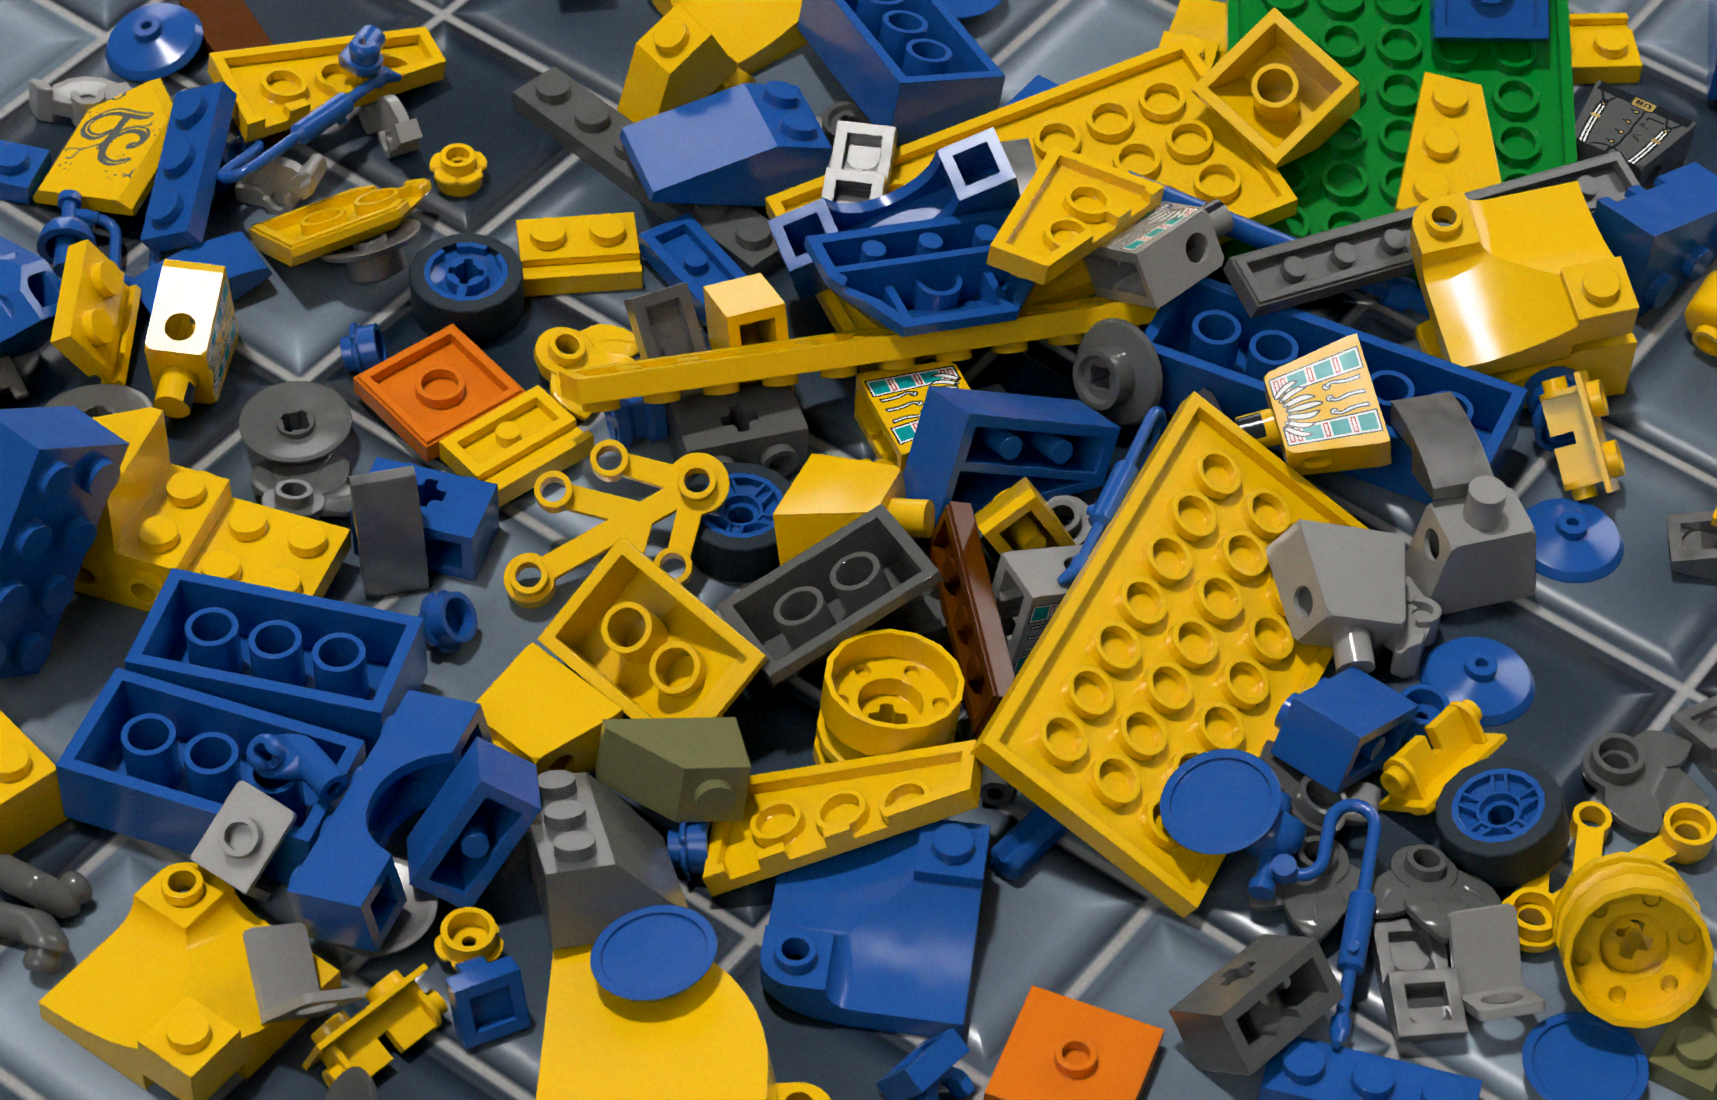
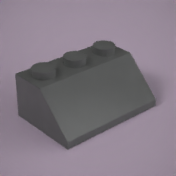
[716,503,943,693]
[523,770,688,950]

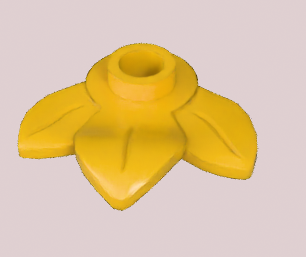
[534,324,639,421]

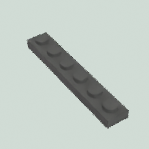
[512,66,783,276]

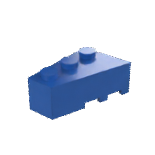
[1593,162,1717,320]
[903,386,1121,531]

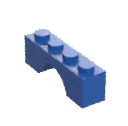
[767,127,1020,301]
[286,690,493,953]

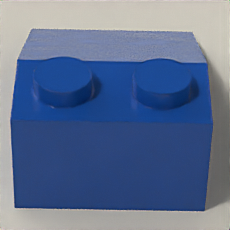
[619,81,833,206]

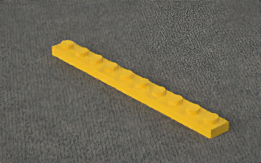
[559,296,1159,413]

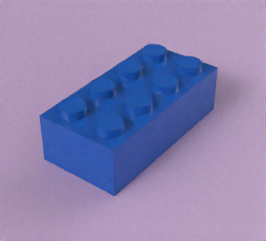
[797,0,1005,146]
[0,406,129,679]
[124,568,428,758]
[55,667,367,885]

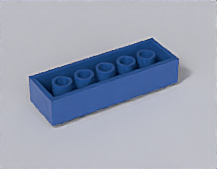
[1144,277,1528,504]

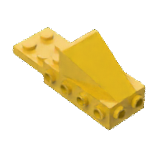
[74,407,352,612]

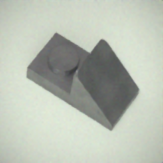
[624,282,707,418]

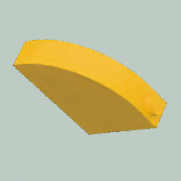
[536,944,779,1100]

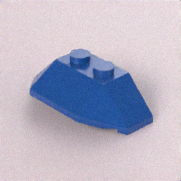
[804,208,1036,337]

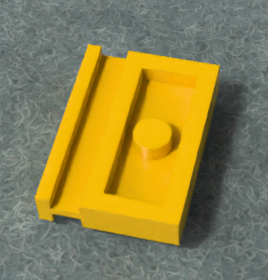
[1569,13,1643,84]
[516,212,643,297]
[50,239,142,386]
[439,385,594,508]

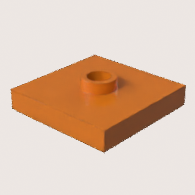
[353,324,526,463]
[984,985,1164,1100]

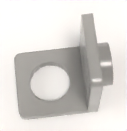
[189,781,297,903]
[1447,903,1546,1021]
[243,923,363,1024]

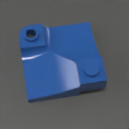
[759,819,991,1039]

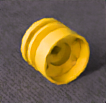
[812,629,965,765]
[1551,851,1714,1029]

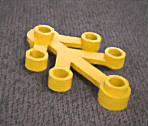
[503,439,730,609]
[1502,801,1717,953]

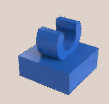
[445,955,531,1050]
[875,1028,974,1100]

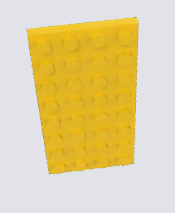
[765,37,1298,373]
[970,391,1368,918]

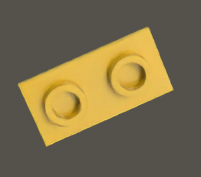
[1538,370,1626,501]
[1378,699,1508,816]
[302,963,448,1088]

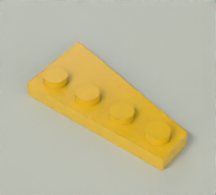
[207,27,446,143]
[702,740,984,897]

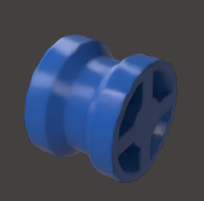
[604,396,668,448]

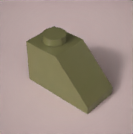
[595,717,751,823]

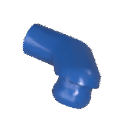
[338,25,386,77]
[246,733,349,802]

